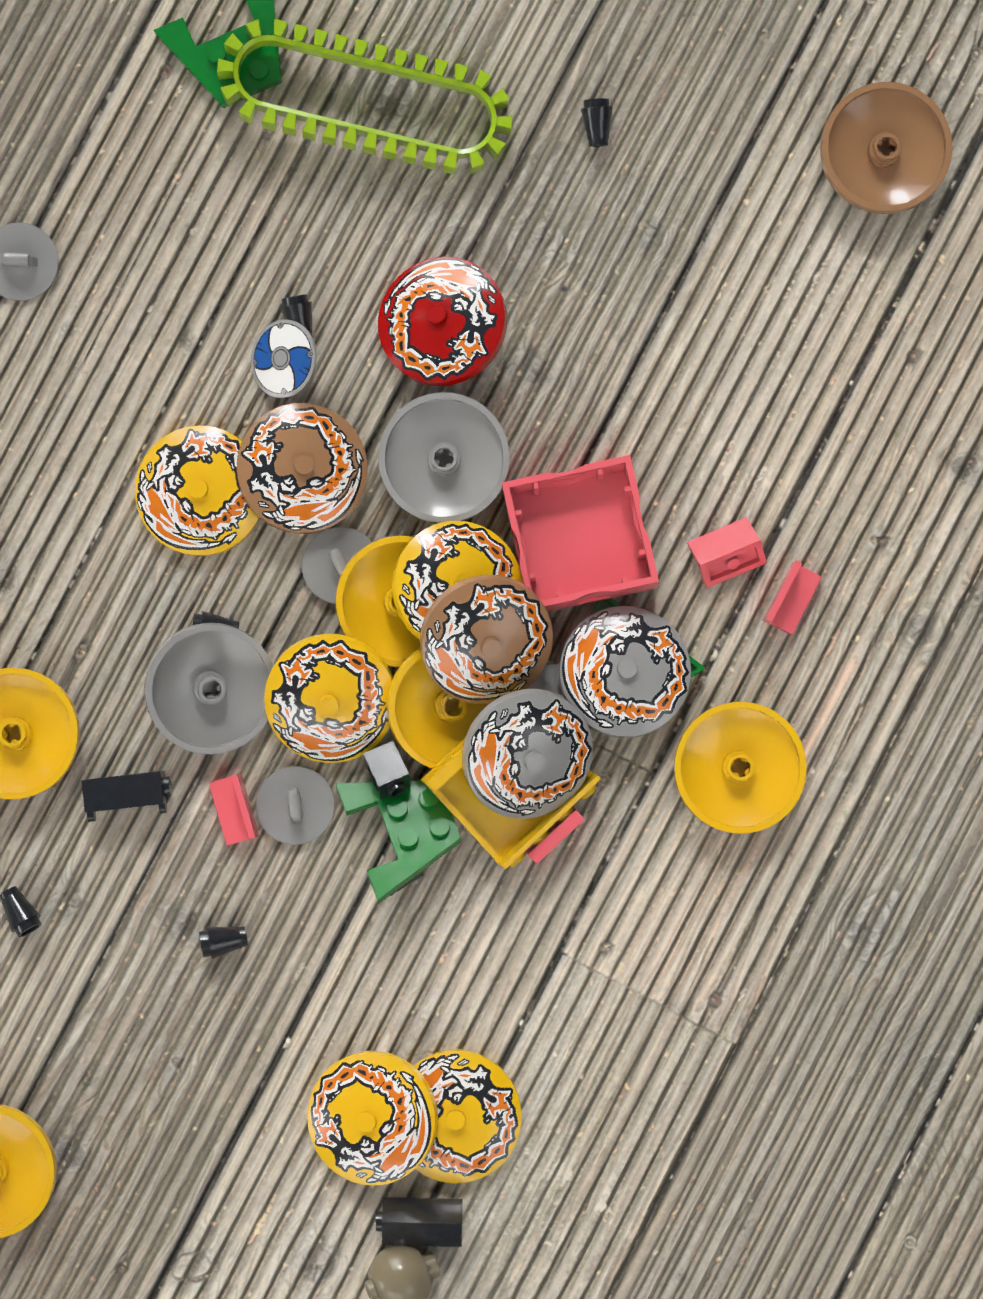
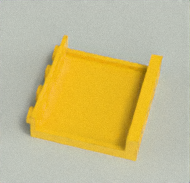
[421,738,601,869]

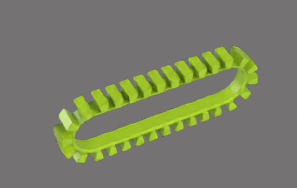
[217,19,513,175]

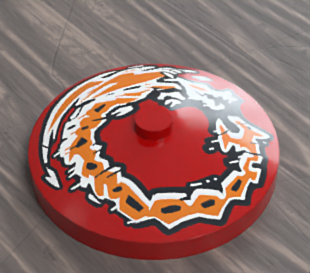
[378,257,507,386]

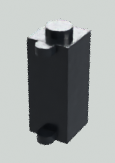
[81,770,172,822]
[376,1197,463,1247]

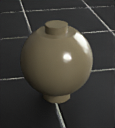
[365,1246,441,1299]

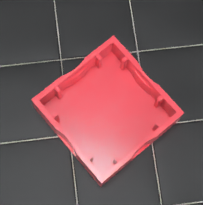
[502,455,659,612]

